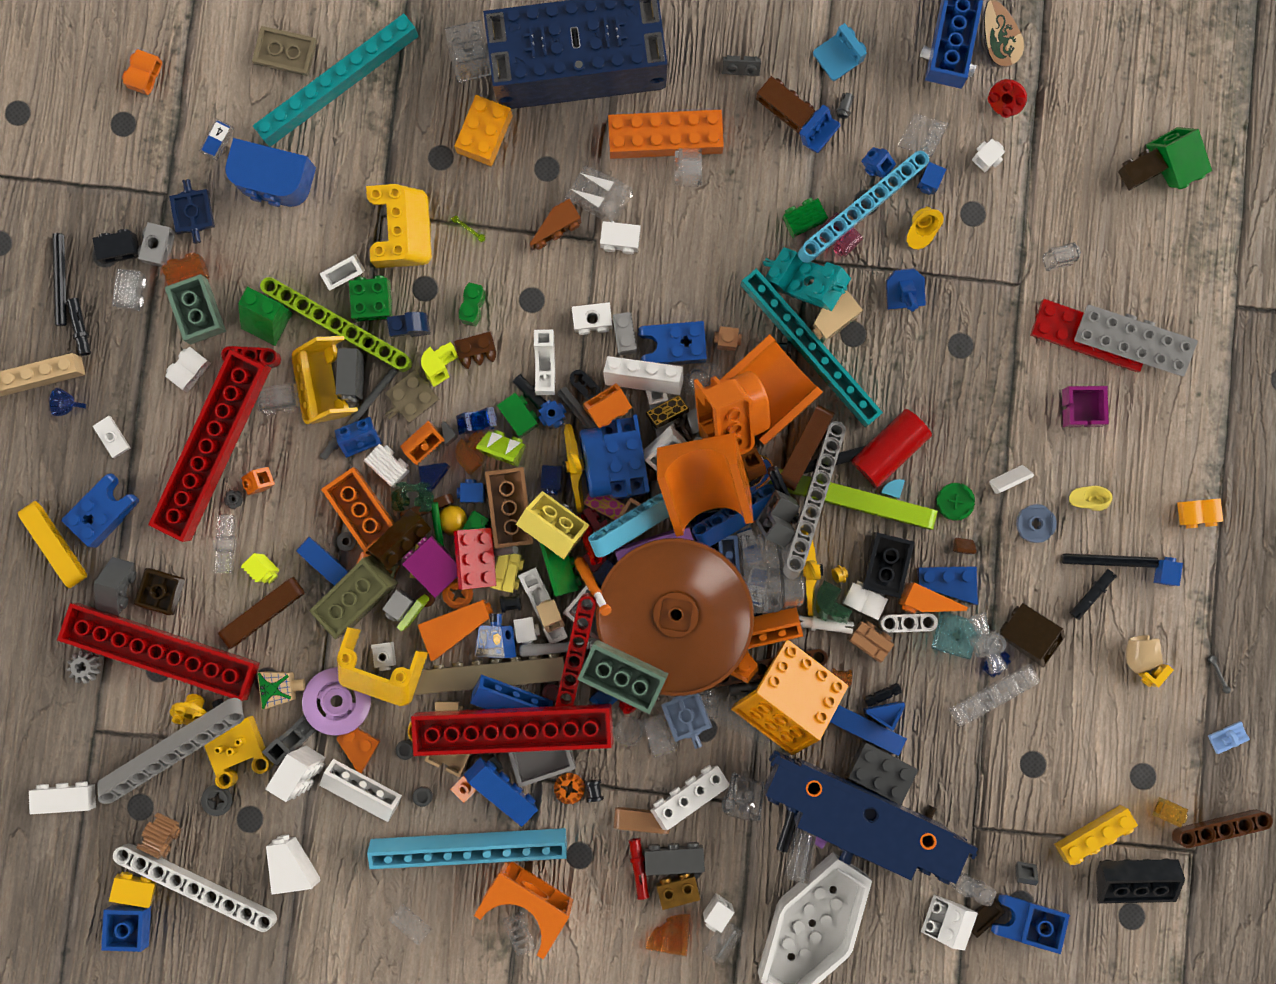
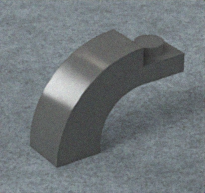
[262,715,316,766]

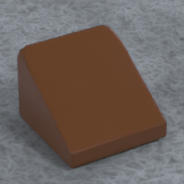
[953,538,977,555]

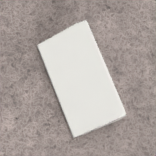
[989,465,1034,494]

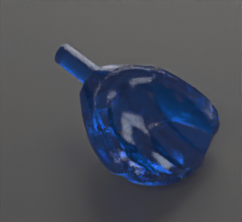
[49,388,87,416]

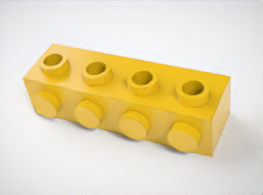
[1054,805,1138,865]

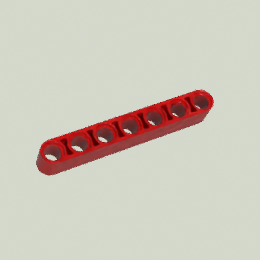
[555,593,597,706]

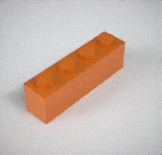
[748,607,803,649]

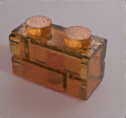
[162,252,209,286]

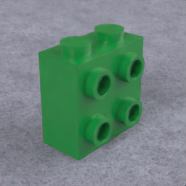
[349,275,393,322]

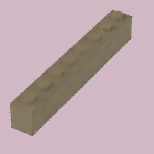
[414,653,565,695]

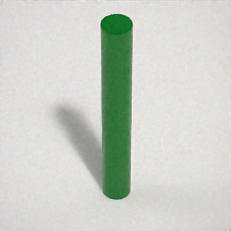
[430,502,444,547]

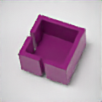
[1062,386,1109,427]

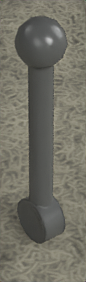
[1208,655,1231,694]

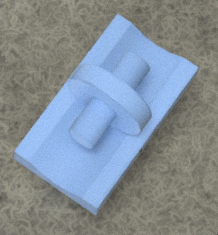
[1208,721,1250,754]

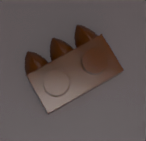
[454,331,496,369]

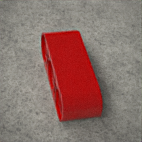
[221,346,281,368]

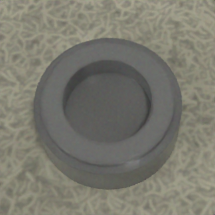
[412,786,433,807]

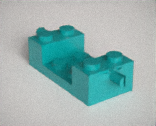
[763,247,852,311]

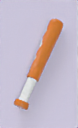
[574,557,612,616]

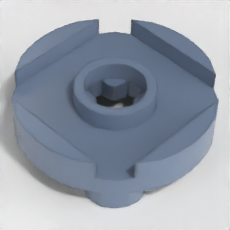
[1016,504,1057,543]

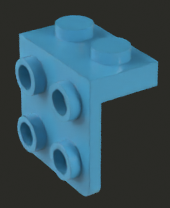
[813,23,867,81]

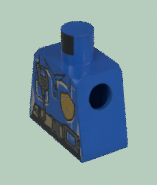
[475,614,516,658]

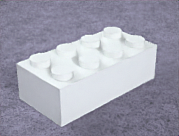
[266,745,326,802]

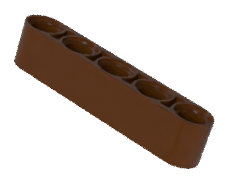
[781,404,835,491]
[218,577,306,650]
[1172,809,1273,848]

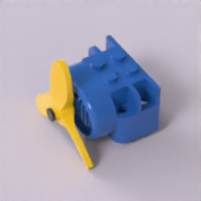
[562,414,650,513]

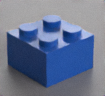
[101,905,151,952]

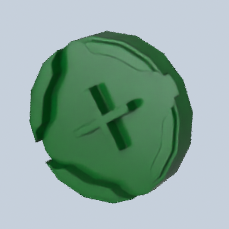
[936,483,975,521]

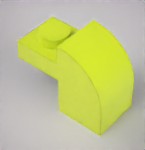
[421,342,458,387]

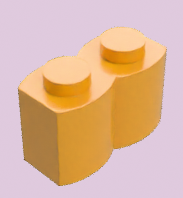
[1177,498,1223,529]

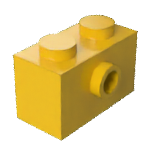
[109,872,157,908]

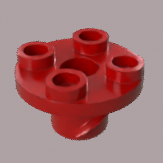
[988,79,1027,118]

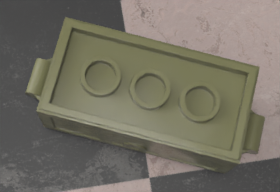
[309,555,399,640]

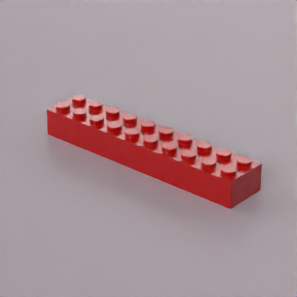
[148,350,271,542]
[57,603,260,701]
[411,704,614,756]

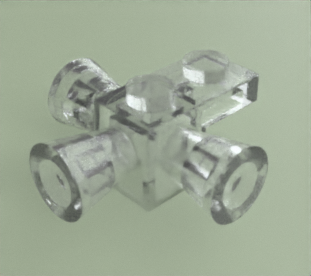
[967,612,1008,674]

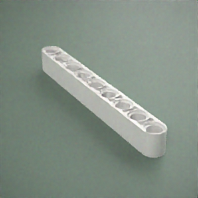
[113,844,277,932]

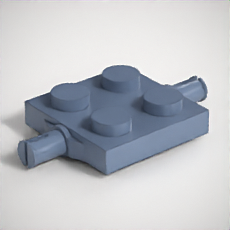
[661,693,712,749]

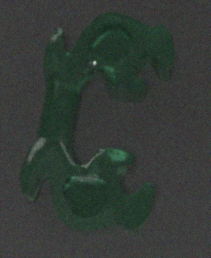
[391,482,434,512]

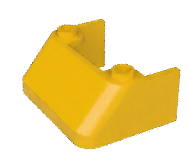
[292,336,358,424]
[337,627,428,706]

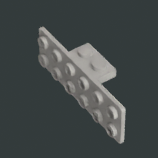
[1074,305,1198,376]

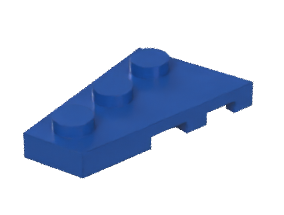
[917,567,978,605]

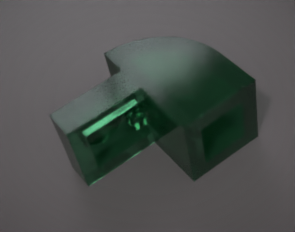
[815,580,852,624]

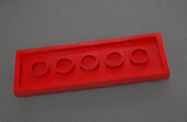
[1030,299,1143,373]

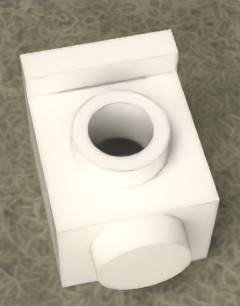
[371,642,396,671]

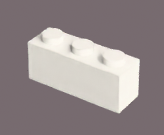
[29,781,96,814]

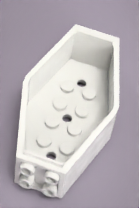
[758,852,872,984]

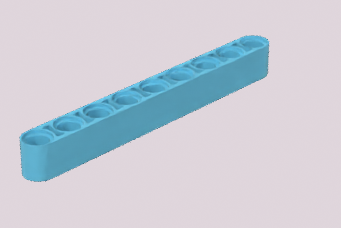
[798,151,929,263]

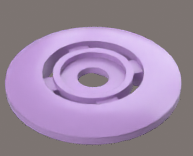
[302,667,371,736]

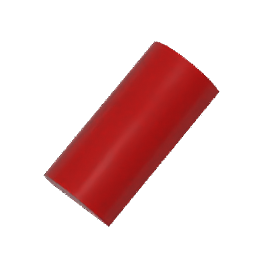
[851,409,932,489]

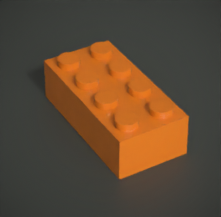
[321,467,395,553]

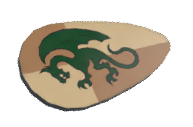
[984,0,1024,67]

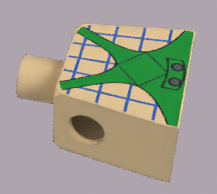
[257,671,306,710]

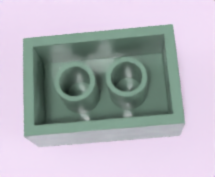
[165,274,226,345]

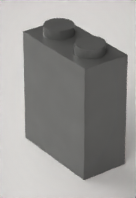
[336,348,365,403]

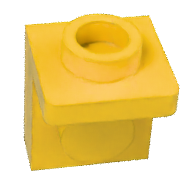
[1138,664,1174,688]

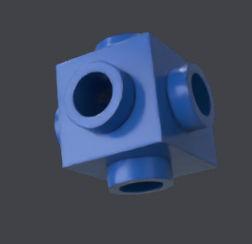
[861,147,896,178]
[538,400,567,429]

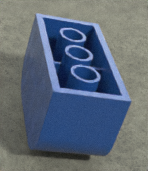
[225,138,316,207]

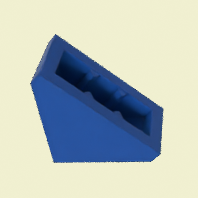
[863,701,905,731]

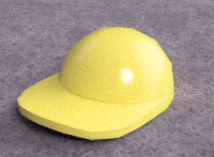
[1069,486,1113,511]

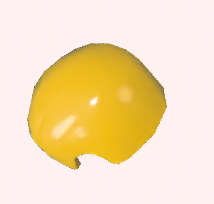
[440,505,467,536]

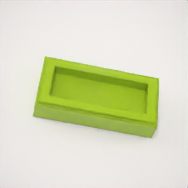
[397,594,429,632]

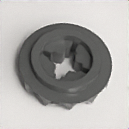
[201,785,233,816]

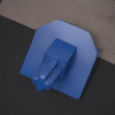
[886,268,926,312]

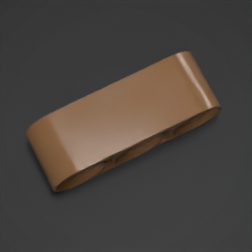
[613,807,670,834]

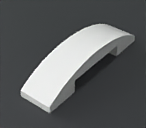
[518,567,568,643]

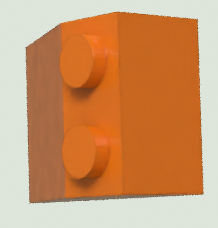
[898,582,968,614]

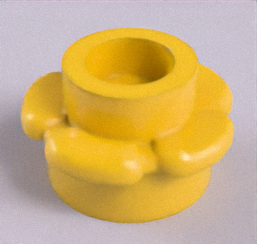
[831,565,848,583]

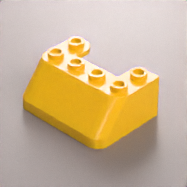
[366,184,432,268]

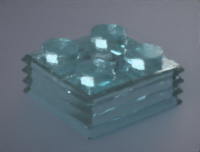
[931,612,981,659]

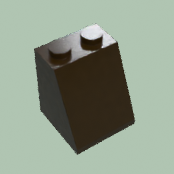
[1000,603,1065,668]

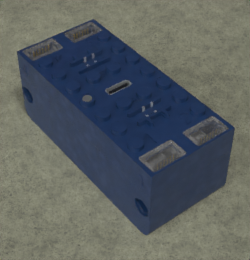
[483,0,668,109]

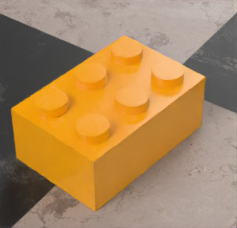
[454,95,513,167]

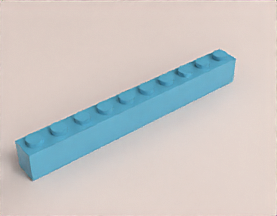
[367,828,567,869]

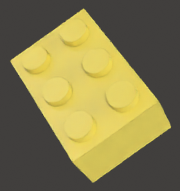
[516,491,589,559]

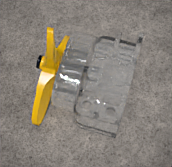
[739,530,823,616]

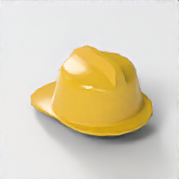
[907,206,944,249]

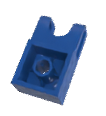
[638,321,707,365]
[61,474,139,548]
[991,893,1070,954]

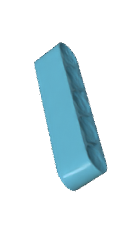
[588,493,669,557]

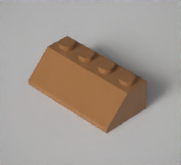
[485,467,533,549]

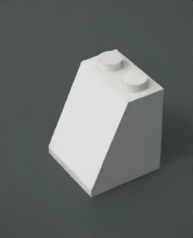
[266,835,320,894]

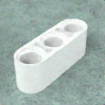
[878,613,938,632]

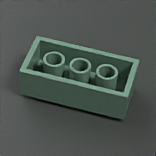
[577,640,669,714]

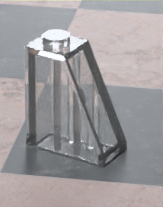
[784,826,816,884]

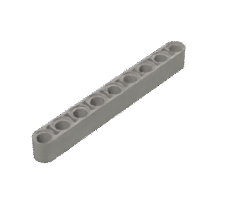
[783,421,846,579]
[97,698,244,804]

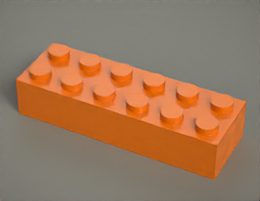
[608,110,724,159]

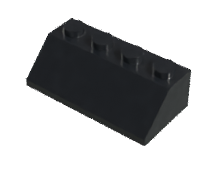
[1096,858,1186,904]

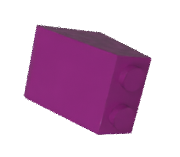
[402,535,457,598]

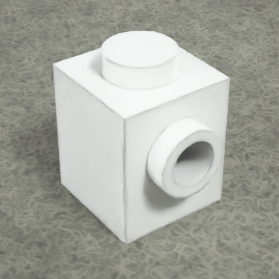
[972,139,1005,172]
[513,617,540,645]

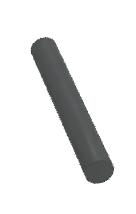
[493,546,519,557]

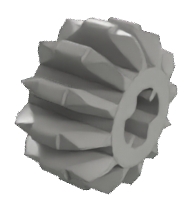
[66,650,102,684]

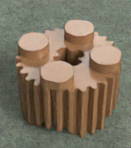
[136,812,182,859]

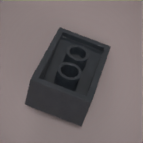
[862,532,915,598]

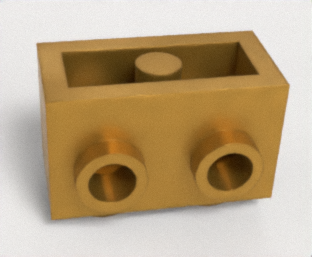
[656,873,701,910]

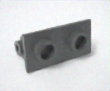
[722,55,761,76]

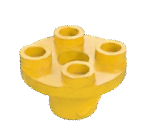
[170,694,207,725]

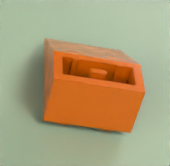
[583,383,632,428]

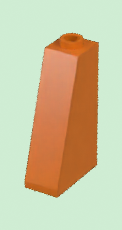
[418,600,493,661]

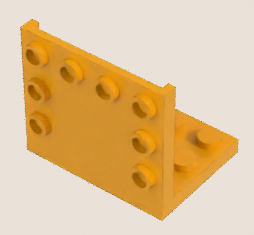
[731,640,848,755]

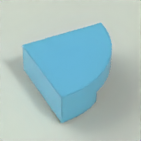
[880,479,905,499]

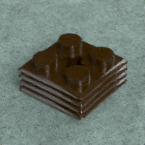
[134,568,185,615]

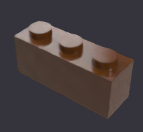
[755,76,815,134]

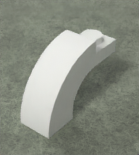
[534,329,555,395]

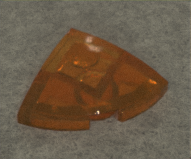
[646,914,691,957]

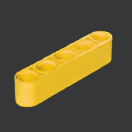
[18,501,88,589]

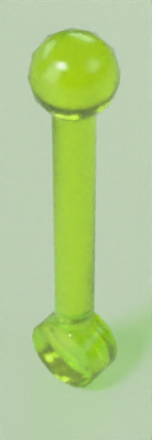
[452,216,485,242]

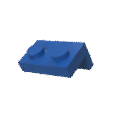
[799,105,841,153]

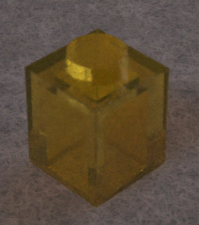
[1152,797,1188,828]

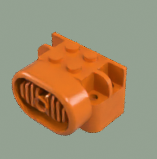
[694,371,770,455]

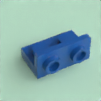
[335,417,382,458]

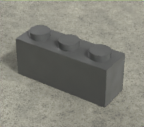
[645,842,705,876]

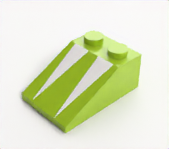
[476,430,526,467]

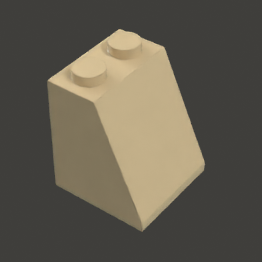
[810,290,863,344]

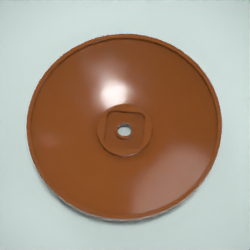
[596,538,754,696]

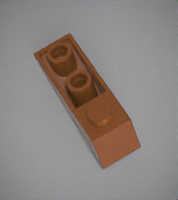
[530,198,582,250]

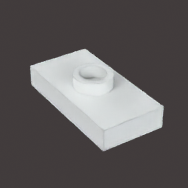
[93,416,131,458]

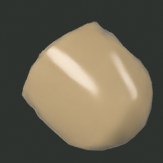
[1126,635,1163,674]

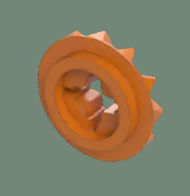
[442,578,474,609]
[554,773,585,804]

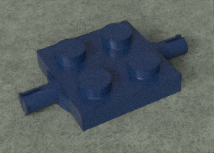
[169,179,215,244]

